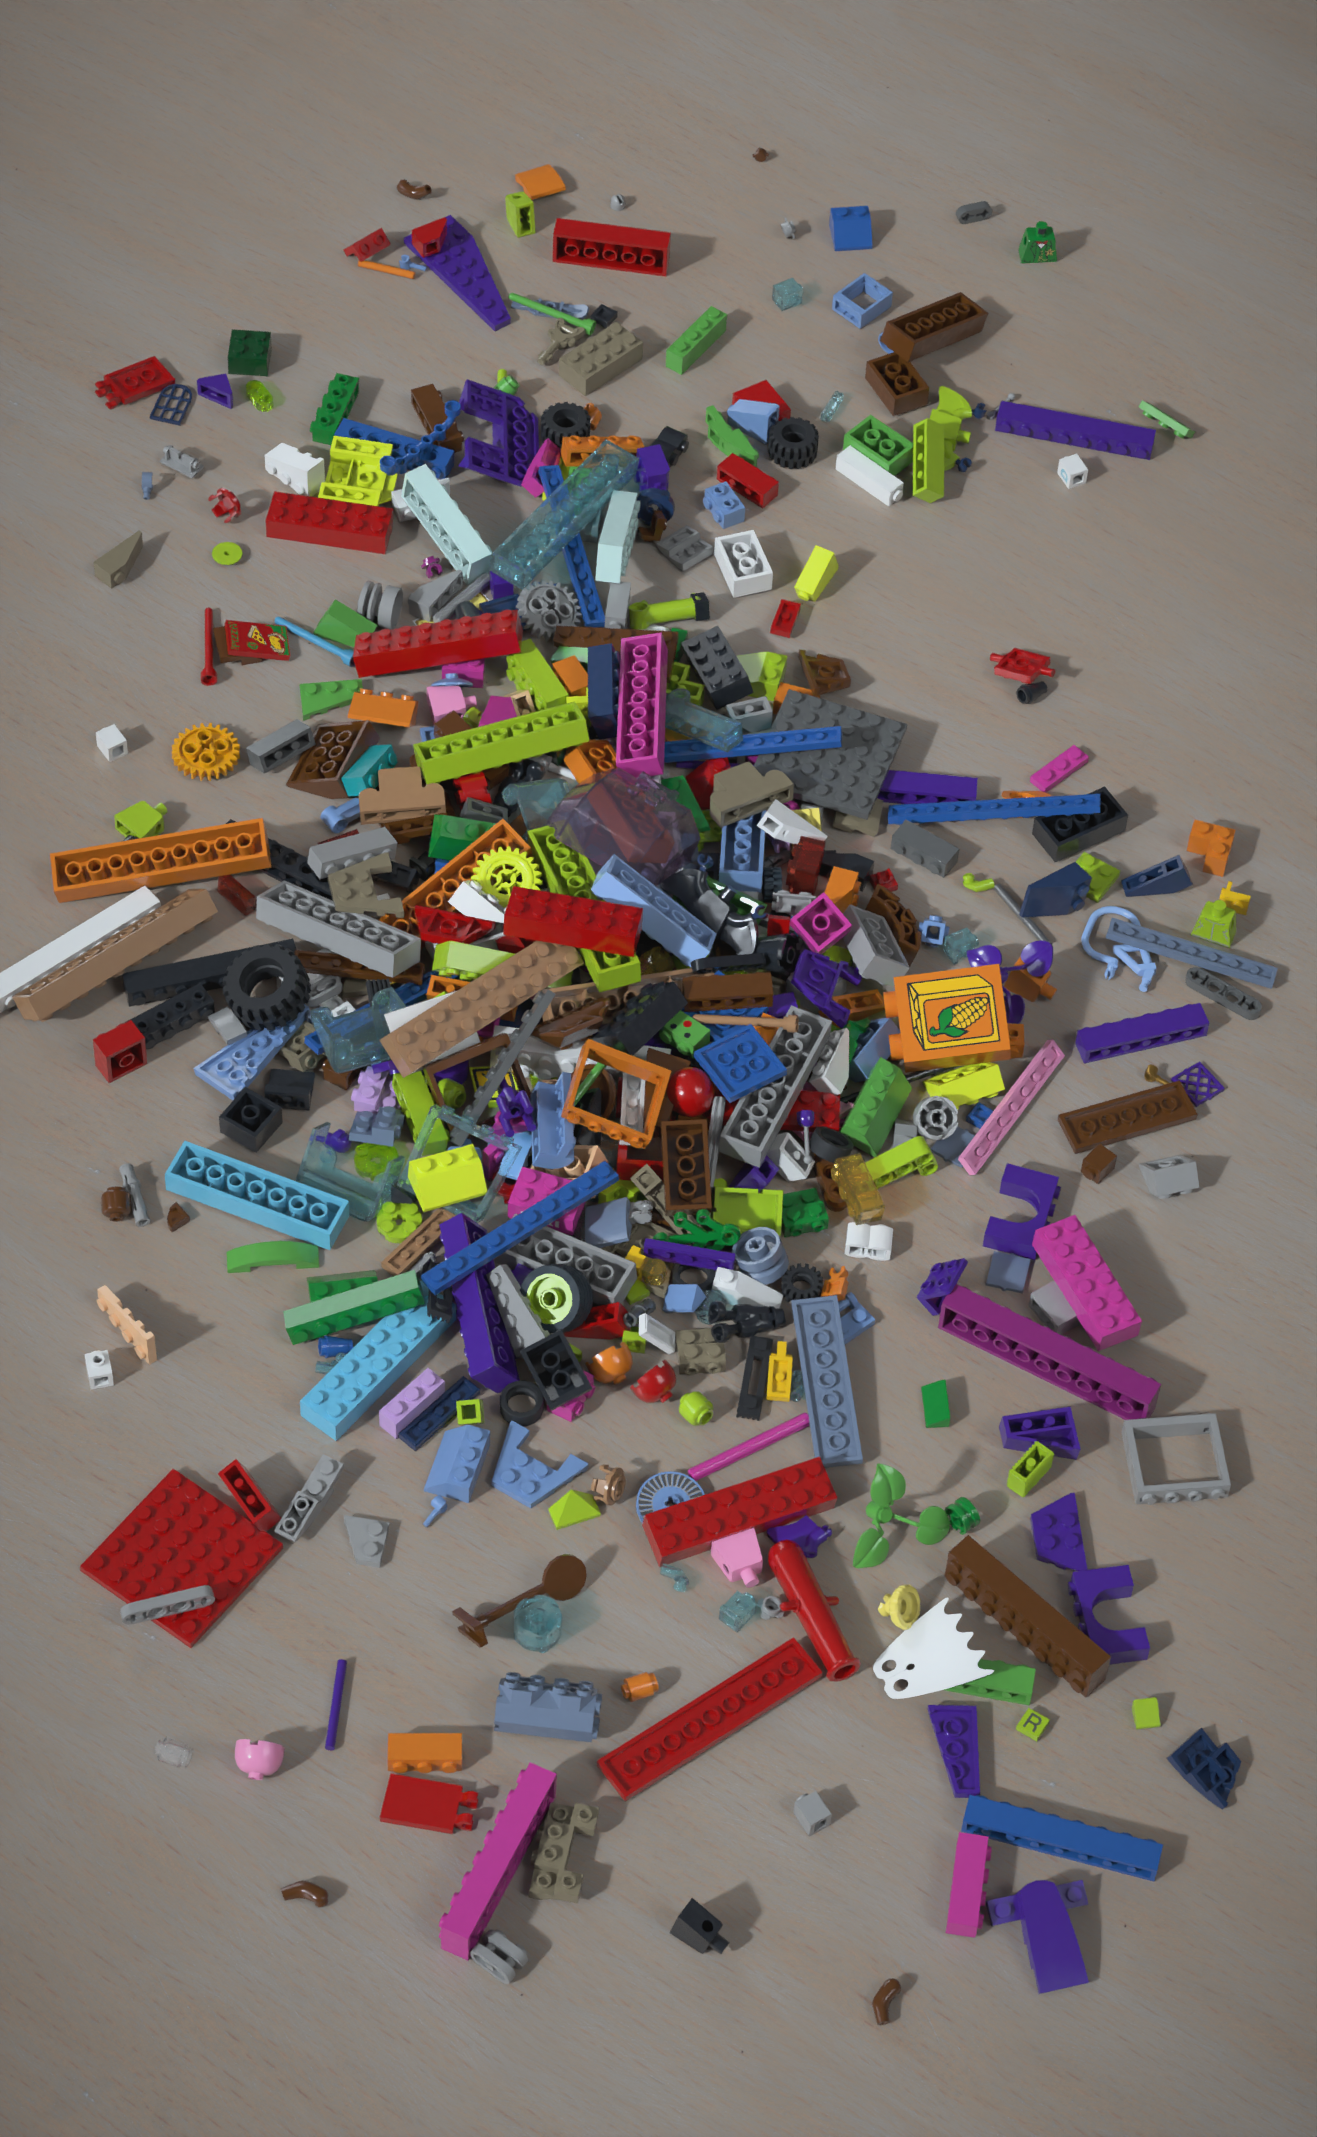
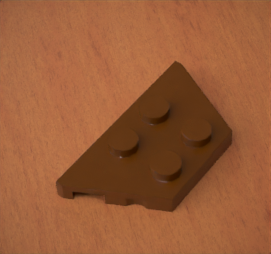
[798,650,851,696]

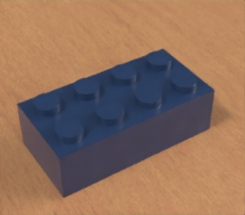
[588,643,620,740]

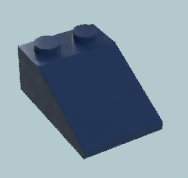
[1019,862,1092,917]

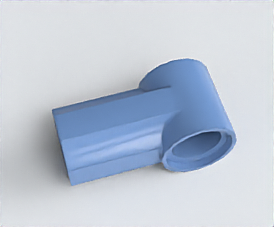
[320,797,360,834]

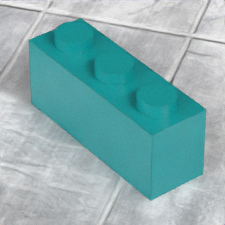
[341,744,398,796]

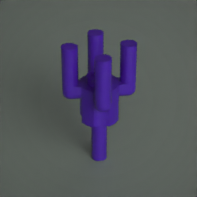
[496,1078,536,1137]

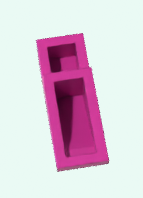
[521,438,561,498]

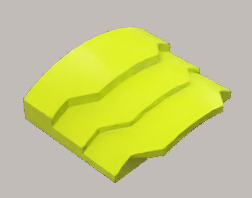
[318,436,398,506]

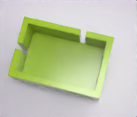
[710,1187,783,1236]

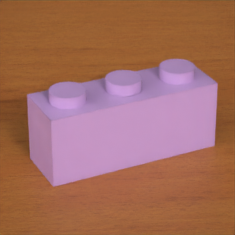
[379,1368,445,1439]

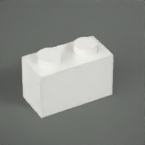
[767,1132,815,1182]

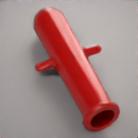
[768,1539,861,1682]

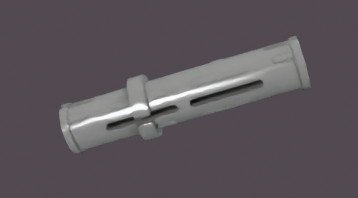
[119,1163,150,1227]

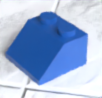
[829,206,873,251]

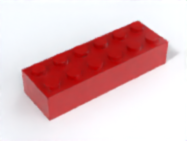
[553,218,671,277]
[266,491,393,554]
[503,886,643,957]

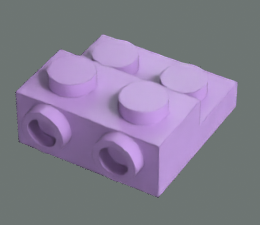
[351,1066,401,1114]

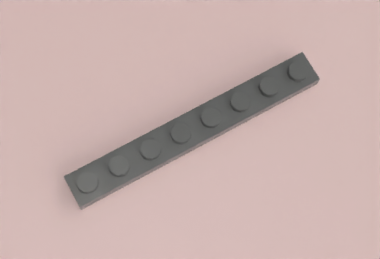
[450,989,556,1147]

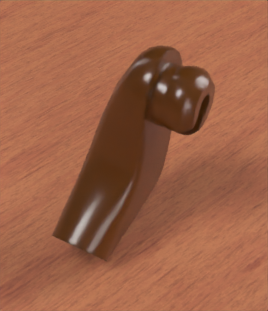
[397,179,432,200]
[281,1880,328,1907]
[872,1978,901,2025]

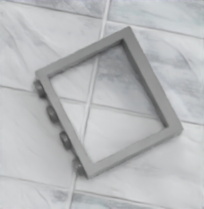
[1121,1413,1231,1505]

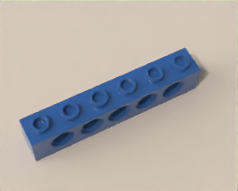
[334,418,454,479]

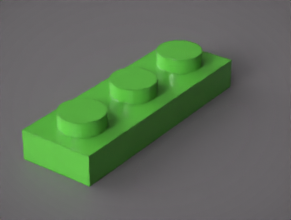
[1138,400,1195,439]

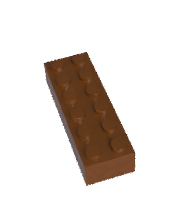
[880,292,988,362]

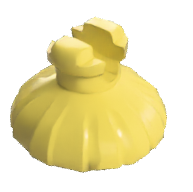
[878,1584,920,1630]

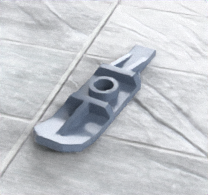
[511,298,589,320]

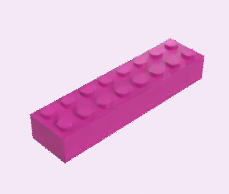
[616,632,668,780]
[439,1762,557,1961]

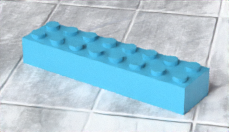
[165,1141,349,1250]
[300,1281,456,1441]

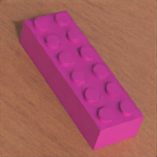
[1032,1215,1142,1352]

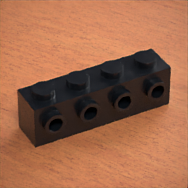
[125,983,215,1050]

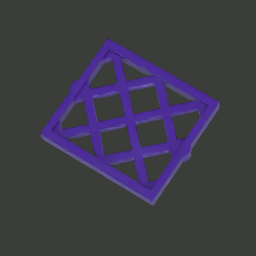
[1171,1061,1225,1107]

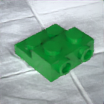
[781,1188,829,1238]

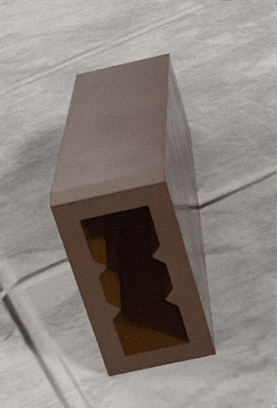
[643,1048,691,1138]

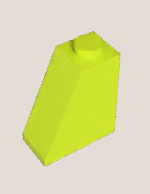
[794,545,839,602]

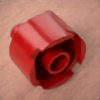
[452,771,492,812]

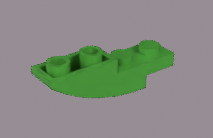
[705,405,759,467]

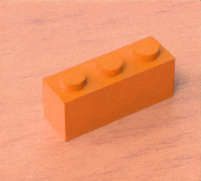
[388,1733,462,1773]

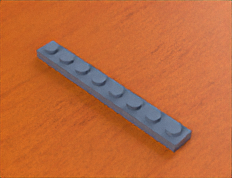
[1106,918,1278,989]

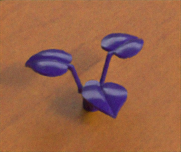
[967,940,1053,1024]

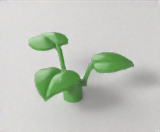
[853,1463,950,1568]

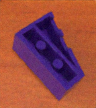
[999,1406,1081,1460]

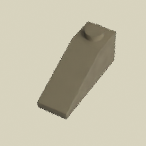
[94,530,143,589]

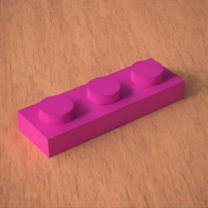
[1030,745,1089,792]

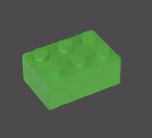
[843,415,913,476]

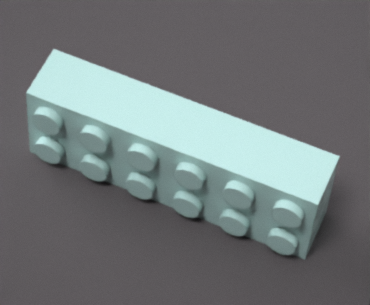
[401,464,492,586]
[595,490,640,584]

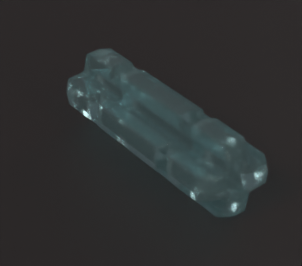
[820,391,844,423]

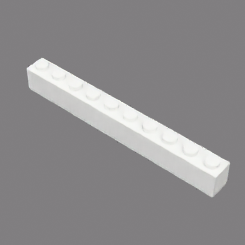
[0,886,161,1013]

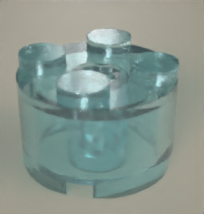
[514,1595,562,1653]

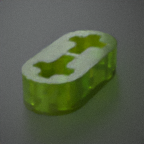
[246,380,273,412]

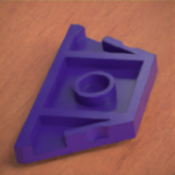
[1030,1492,1088,1571]

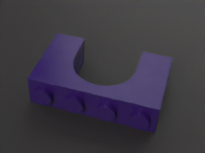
[983,1163,1061,1260]
[1068,1565,1150,1665]

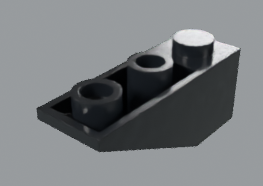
[804,853,874,892]

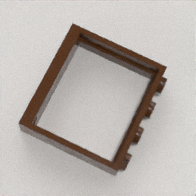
[422,1033,531,1140]

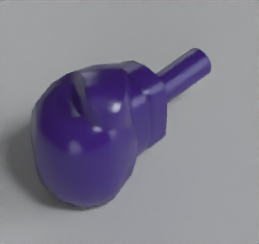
[313,1129,352,1153]

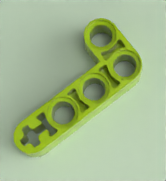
[846,1136,938,1197]

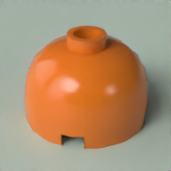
[585,1342,633,1385]

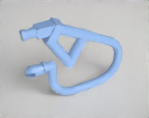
[1081,906,1156,992]

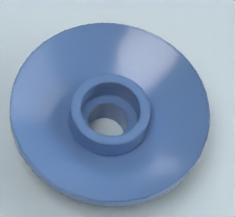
[431,673,473,688]

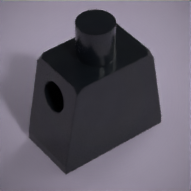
[669,1898,730,1954]

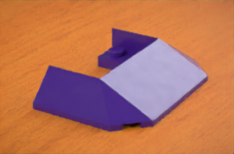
[458,379,539,487]

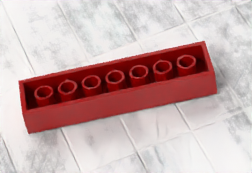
[353,610,523,678]
[642,1456,838,1567]

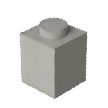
[794,1791,832,1836]

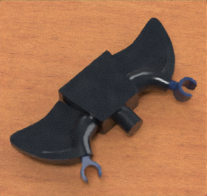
[660,854,768,955]

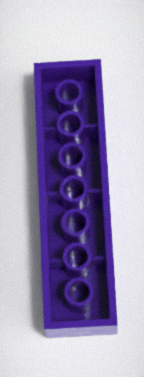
[439,1213,520,1394]

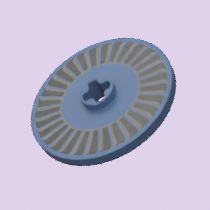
[636,1471,705,1523]

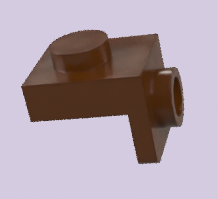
[637,510,667,542]

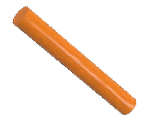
[358,260,415,279]

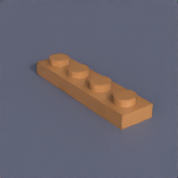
[381,1207,456,1276]

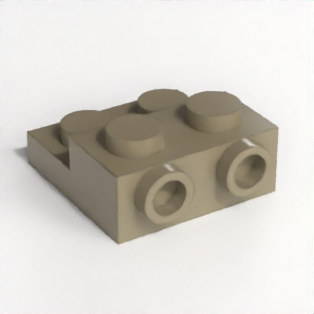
[277,1021,336,1072]
[675,1328,726,1375]

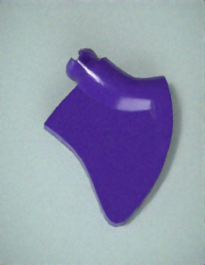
[767,1515,832,1558]

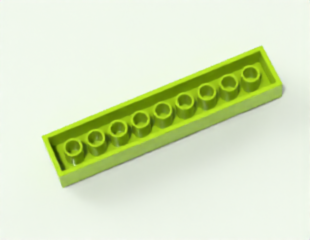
[527,820,641,993]

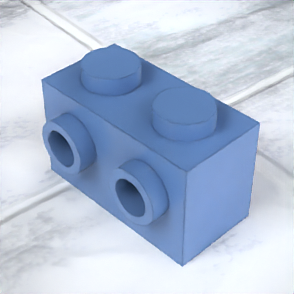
[703,481,745,529]

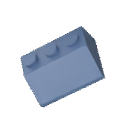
[848,1018,900,1082]
[424,1425,490,1503]

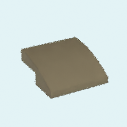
[833,798,883,837]

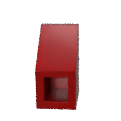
[412,217,447,258]

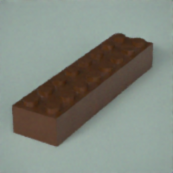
[945,1535,1111,1698]

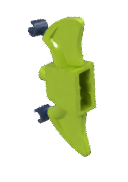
[930,386,987,473]

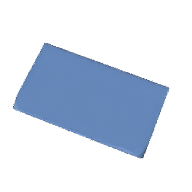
[662,1284,706,1312]

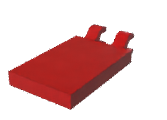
[95,356,175,409]
[380,1773,478,1834]

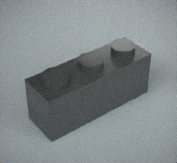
[246,719,316,774]
[890,820,959,878]

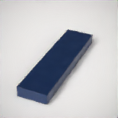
[398,1376,480,1451]

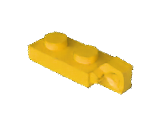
[766,1341,793,1402]

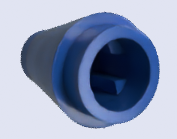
[318,1335,353,1358]

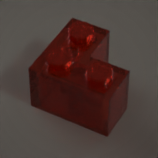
[785,836,826,896]

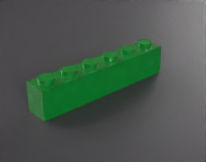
[283,1270,425,1345]

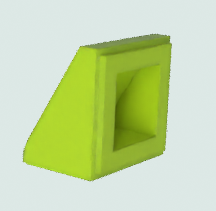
[1131,1697,1160,1730]

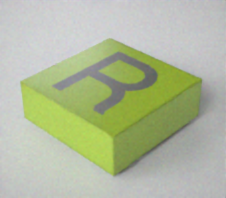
[1016,1708,1050,1742]

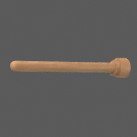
[692,1014,799,1033]

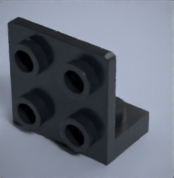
[264,1069,315,1111]

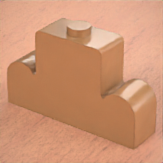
[359,766,446,825]

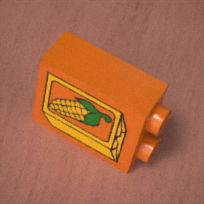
[883,964,1011,1073]

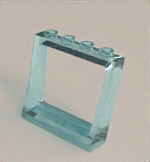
[397,1105,522,1223]

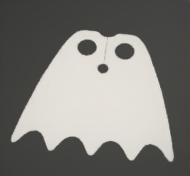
[873,1598,994,1699]

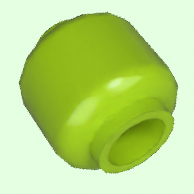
[435,1078,466,1111]
[679,1391,713,1426]

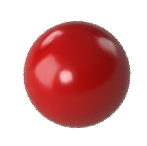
[666,1067,715,1117]

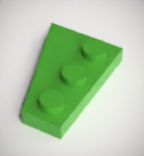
[299,679,363,721]

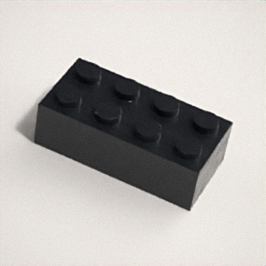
[681,626,754,710]
[1032,786,1128,863]
[592,982,688,1056]

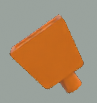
[1004,956,1057,1002]

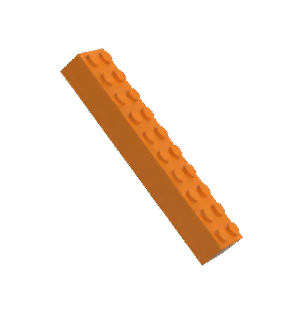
[50,818,271,903]

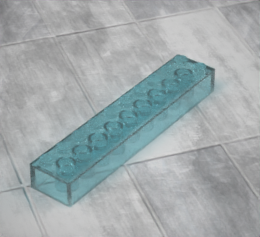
[489,439,639,590]

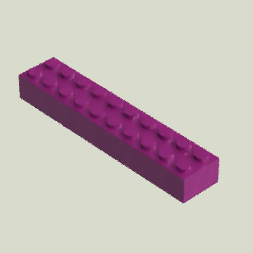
[938,1284,1161,1420]

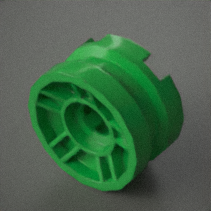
[944,1497,980,1535]

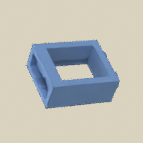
[832,273,893,329]

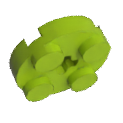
[377,1201,422,1243]

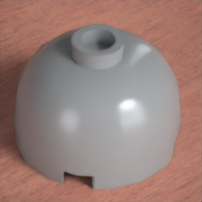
[913,1096,958,1140]

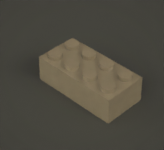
[559,322,643,396]

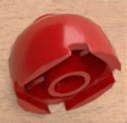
[630,1359,677,1403]

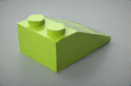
[736,651,787,701]

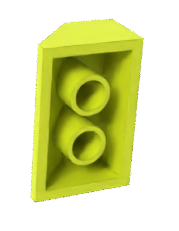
[922,1062,1005,1110]
[408,1144,487,1212]

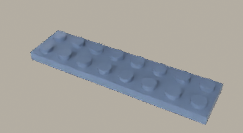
[791,1295,863,1468]

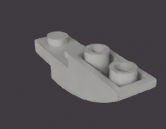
[274,1454,345,1542]

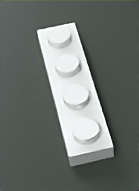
[619,1072,645,1145]

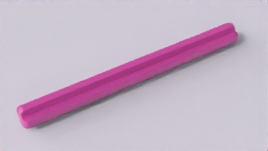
[688,1413,809,1481]

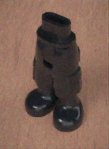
[492,759,546,817]
[708,1301,786,1343]

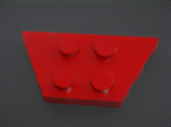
[415,905,496,944]

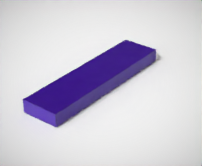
[644,1238,735,1270]

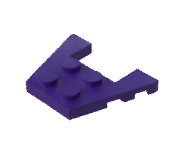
[791,949,862,1028]

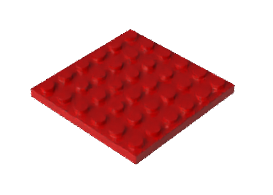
[80,1468,283,1648]

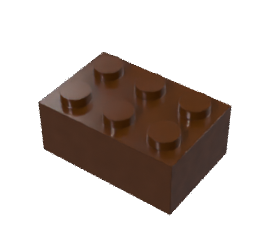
[865,352,929,416]

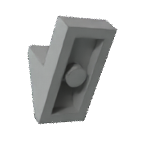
[893,1119,918,1148]

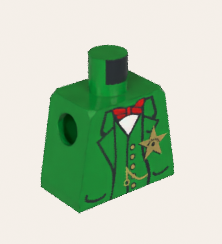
[1018,221,1057,264]

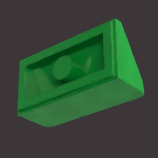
[921,1380,950,1428]

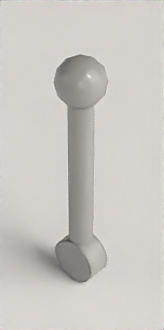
[987,393,1015,420]

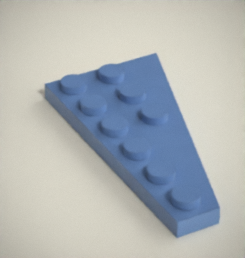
[193,1004,310,1100]

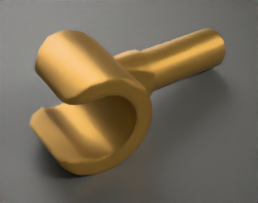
[1144,1064,1170,1085]

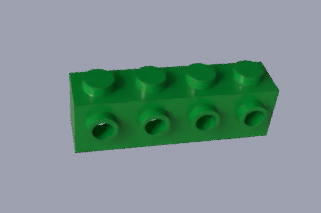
[310,373,359,445]

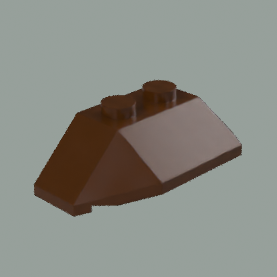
[530,997,611,1050]

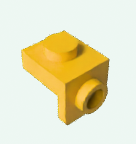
[1219,881,1251,915]

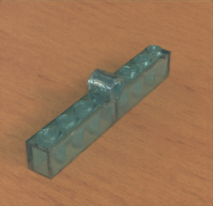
[665,688,743,753]

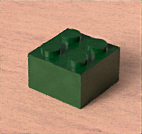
[228,329,272,377]

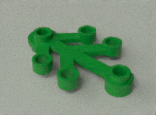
[653,1209,741,1251]

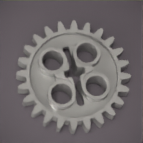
[516,579,582,642]

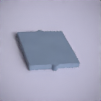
[931,1126,975,1168]
[986,1251,1031,1294]

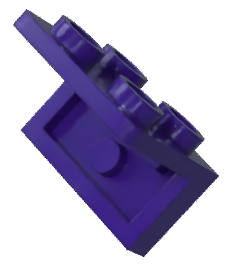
[916,1258,968,1316]

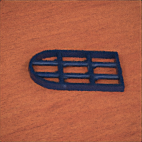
[150,384,192,426]

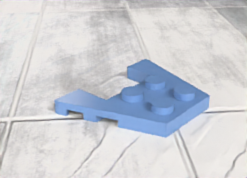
[492,1421,588,1508]

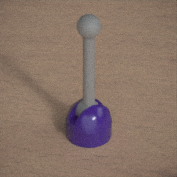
[796,1110,815,1164]

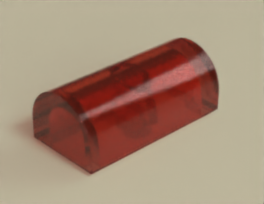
[217,874,257,916]

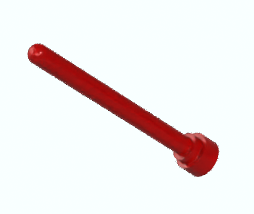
[201,607,217,686]

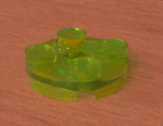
[354,1143,399,1182]

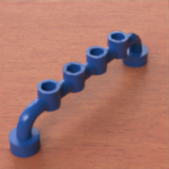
[380,400,461,476]

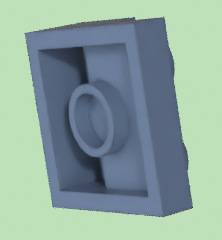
[349,1106,405,1146]

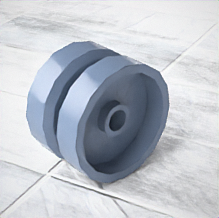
[732,1227,789,1285]

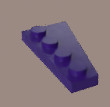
[927,1705,980,1798]

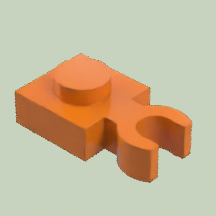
[821,1266,849,1301]

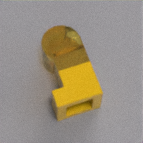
[625,1245,666,1286]

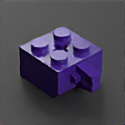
[633,444,670,492]

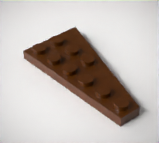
[553,626,679,684]

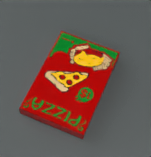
[225,620,290,661]

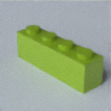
[913,418,945,503]
[392,1071,450,1157]

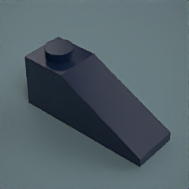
[1121,855,1193,897]

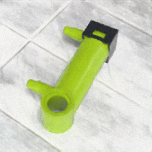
[629,592,710,630]

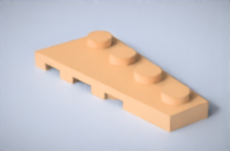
[97,1285,157,1365]

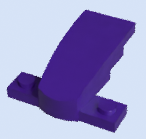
[985,1880,1089,1994]

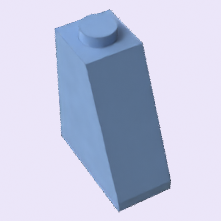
[727,399,780,445]

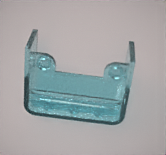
[295,1122,406,1222]

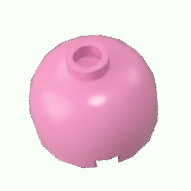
[235,1739,285,1780]

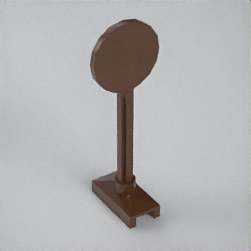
[452,1554,587,1648]

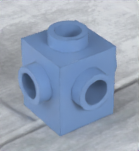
[918,915,950,947]

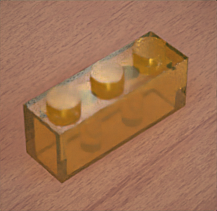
[831,1154,885,1225]

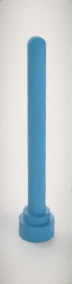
[274,617,355,667]

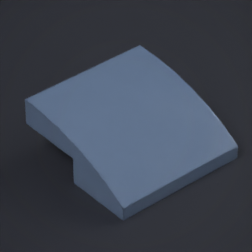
[585,1197,632,1248]

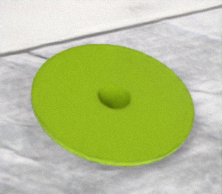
[212,542,242,565]

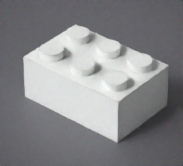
[714,530,773,598]

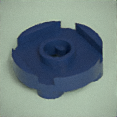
[637,488,675,526]

